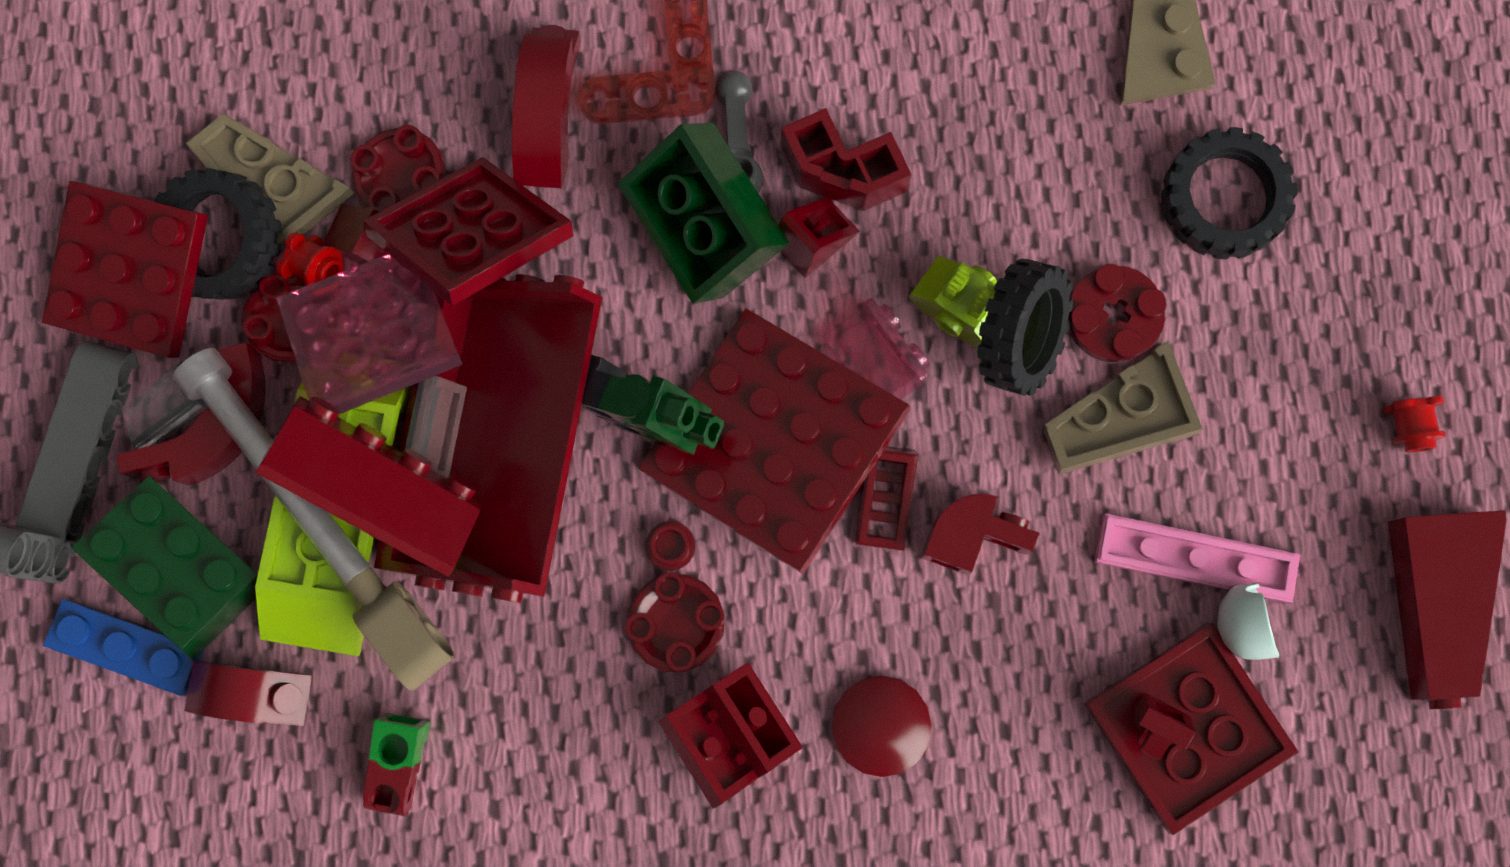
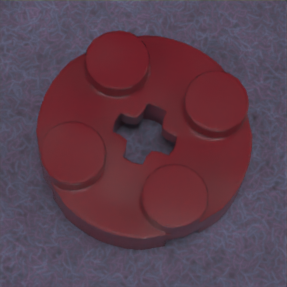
[1068,264,1167,362]

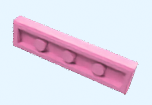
[1094,513,1300,603]

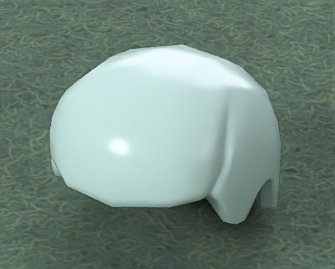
[1217,583,1280,660]

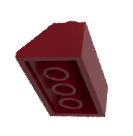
[256,396,481,577]

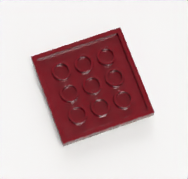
[638,308,911,575]

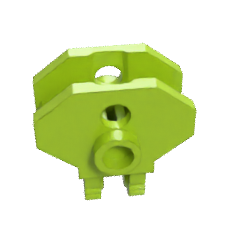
[909,255,997,349]

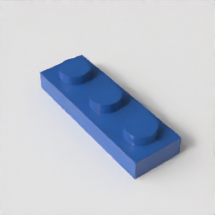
[43,599,205,696]

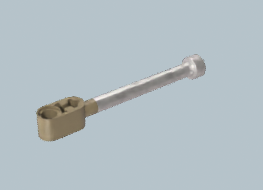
[173,348,455,691]

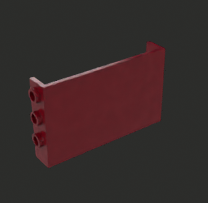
[374,274,602,603]

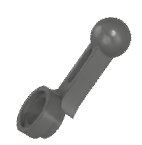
[715,71,762,194]

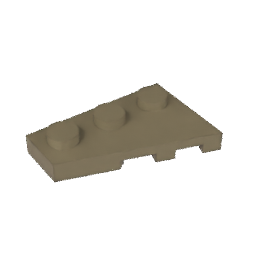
[1120,0,1216,106]
[186,113,355,253]
[1043,341,1203,475]

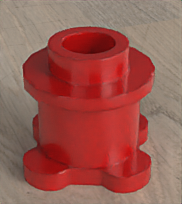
[276,232,343,292]
[1383,396,1446,453]

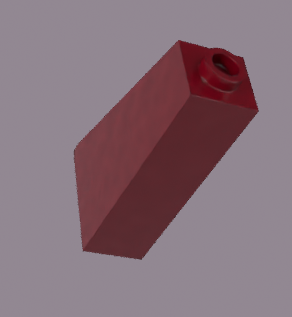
[1388,510,1507,709]

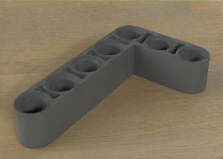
[0,341,138,584]

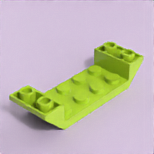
[255,351,416,656]

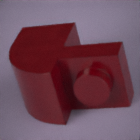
[920,494,1040,575]
[184,661,312,726]

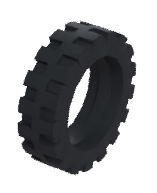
[1161,127,1298,259]
[154,168,282,300]
[977,258,1073,396]

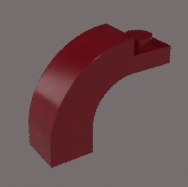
[512,25,580,189]
[116,342,266,486]

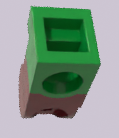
[363,713,431,816]

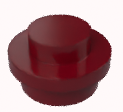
[646,521,696,571]

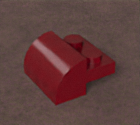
[658,662,803,809]

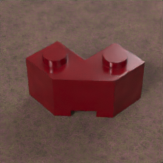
[781,108,912,211]

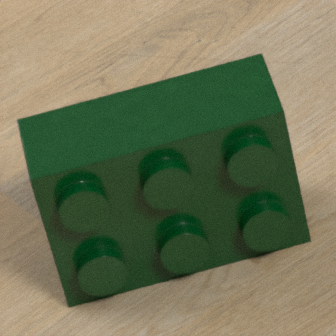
[617,123,790,304]
[71,476,258,661]

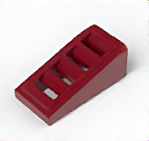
[855,446,918,551]

